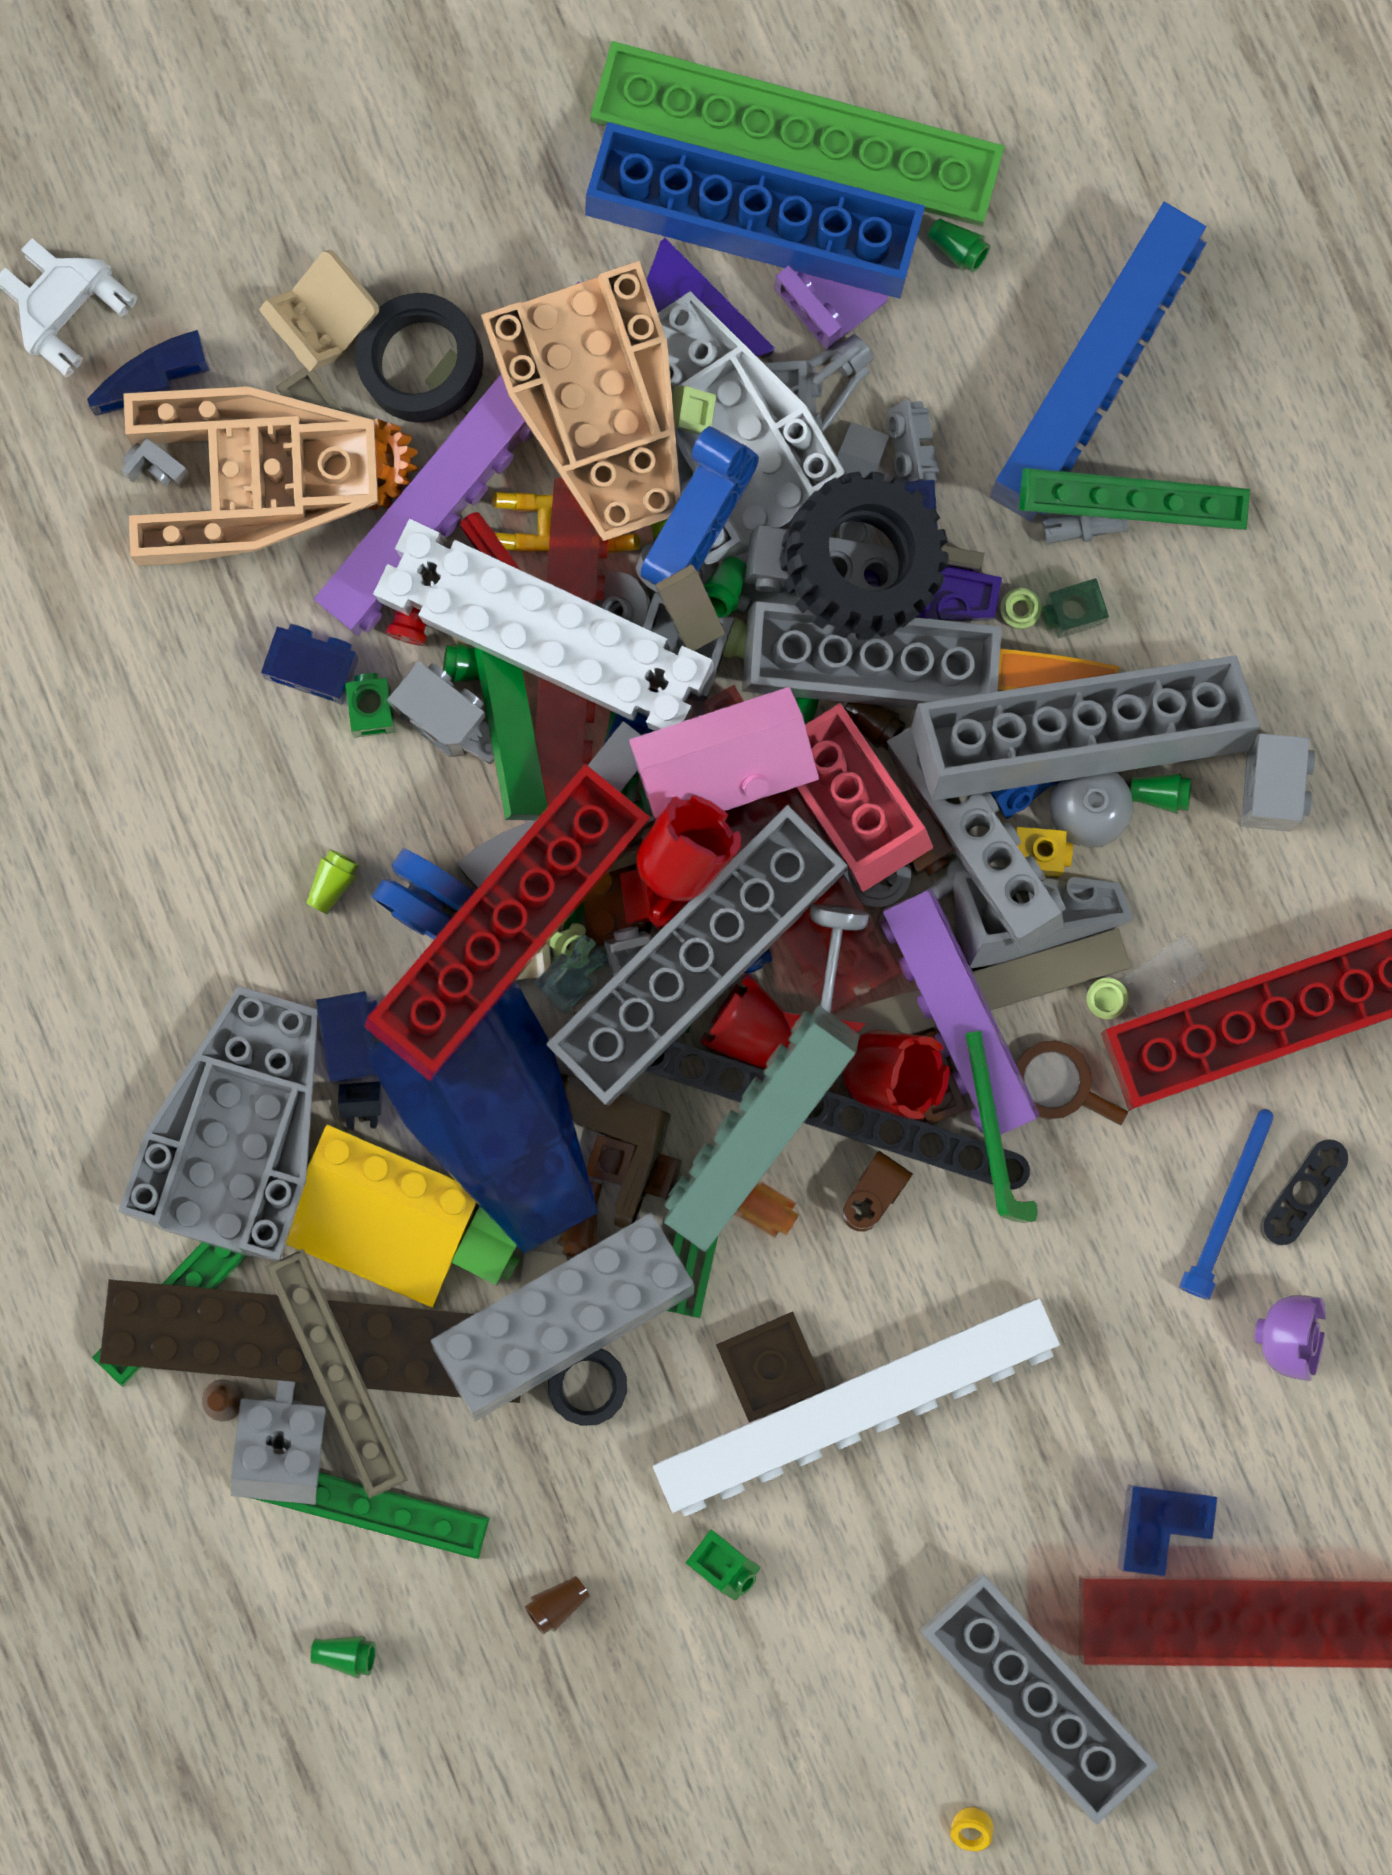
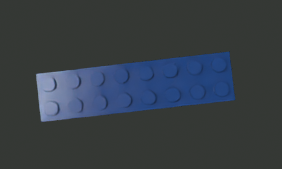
[585,122,925,299]
[989,201,1207,522]

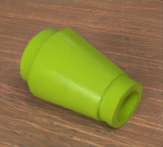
[306,849,359,914]

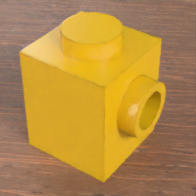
[1015,827,1073,877]

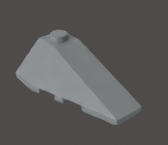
[953,866,1133,968]

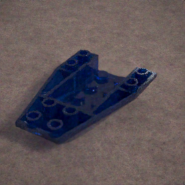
[364,980,598,1254]

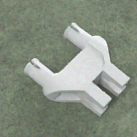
[0,238,137,377]

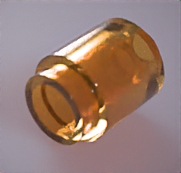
[738,1182,800,1238]

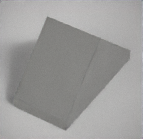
[837,422,889,478]

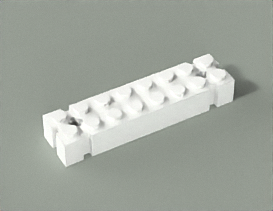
[373,519,714,731]

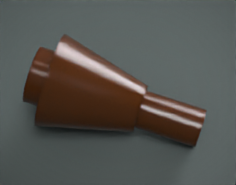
[557,1181,603,1258]
[202,1379,244,1421]

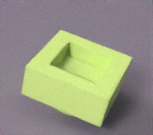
[672,386,716,436]

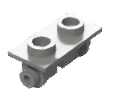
[887,399,939,489]

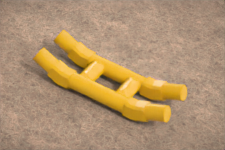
[492,492,640,553]

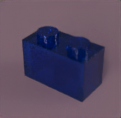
[261,624,359,705]
[316,991,388,1085]

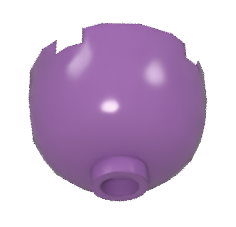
[1255,1295,1326,1381]

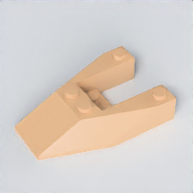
[124,386,378,566]

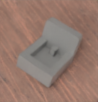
[604,927,651,978]

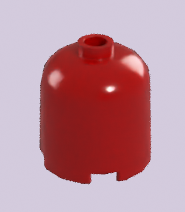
[637,795,741,902]
[842,1030,950,1119]

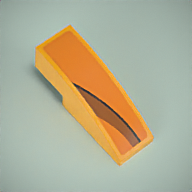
[997,649,1119,692]

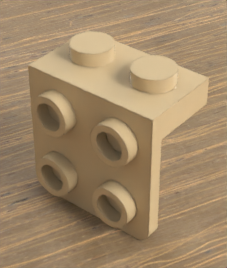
[259,250,379,372]

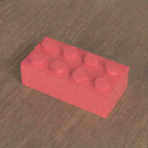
[793,703,933,892]

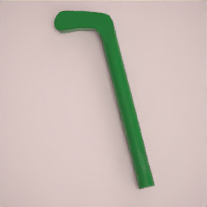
[965,1030,1038,1223]

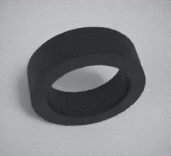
[355,293,484,422]

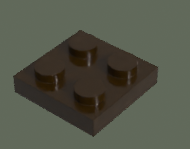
[716,1311,826,1422]

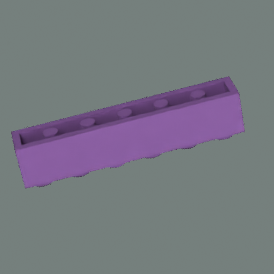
[881,888,1040,1135]

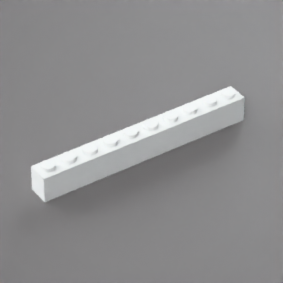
[652,1298,1060,1517]

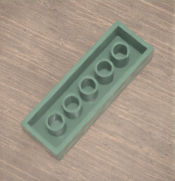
[664,1005,860,1252]

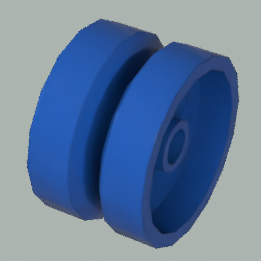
[371,848,475,939]

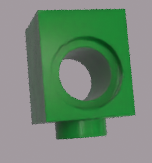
[345,673,395,738]

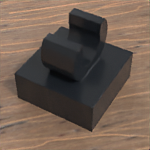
[338,1081,382,1130]

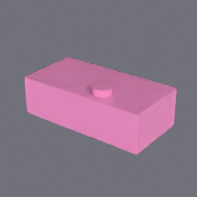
[629,686,819,823]

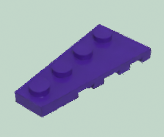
[836,567,1002,622]

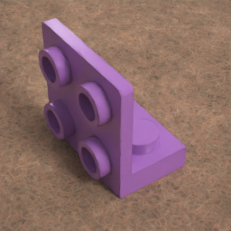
[775,265,888,351]

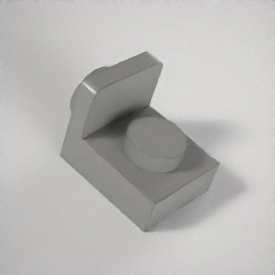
[122,438,191,488]

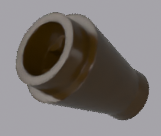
[844,702,906,751]

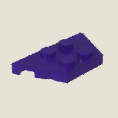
[646,238,775,358]

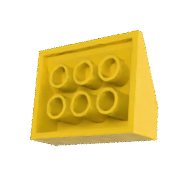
[286,1125,483,1308]

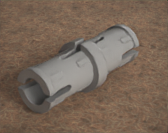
[1042,515,1128,545]

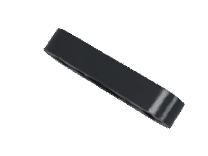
[1260,1139,1348,1246]

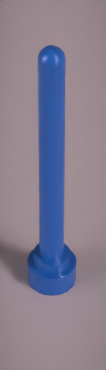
[1178,1109,1274,1300]

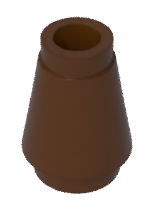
[525,1576,590,1635]

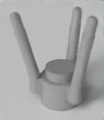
[808,334,874,434]

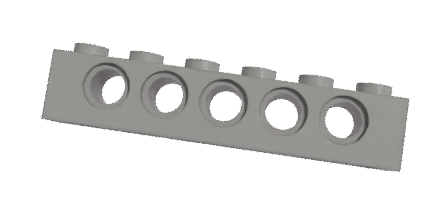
[887,727,1066,953]

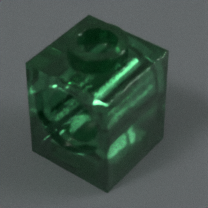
[1042,578,1109,639]

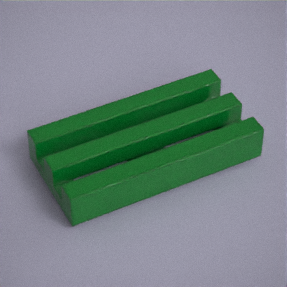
[666,1232,718,1318]

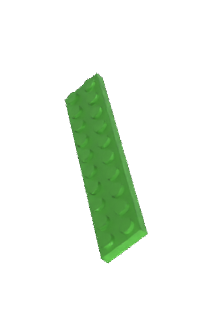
[590,41,1005,227]

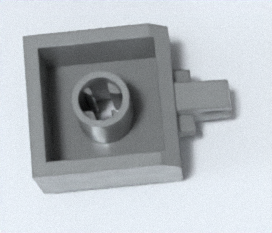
[387,661,494,764]
[231,1380,326,1504]

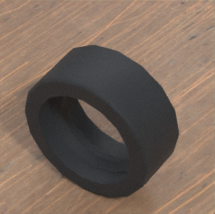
[548,1349,627,1426]

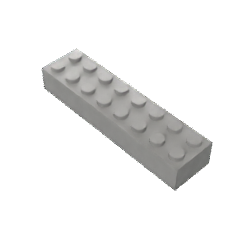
[911,655,1260,801]
[546,805,848,1105]

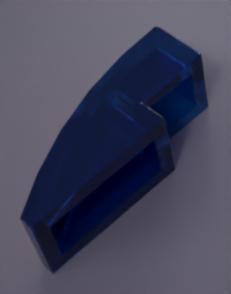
[87,330,210,416]

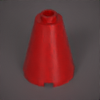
[700,974,792,1069]

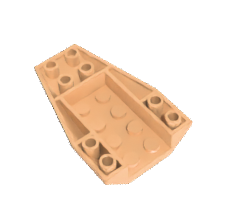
[481,261,681,541]

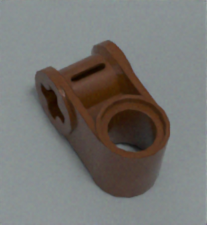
[843,1150,914,1232]

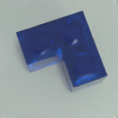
[1118,1484,1217,1577]

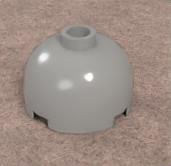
[1050,772,1133,848]

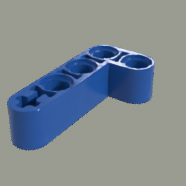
[640,426,759,585]

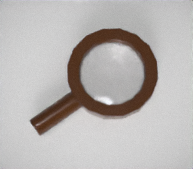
[1016,1040,1128,1126]

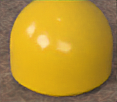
[950,1807,994,1852]

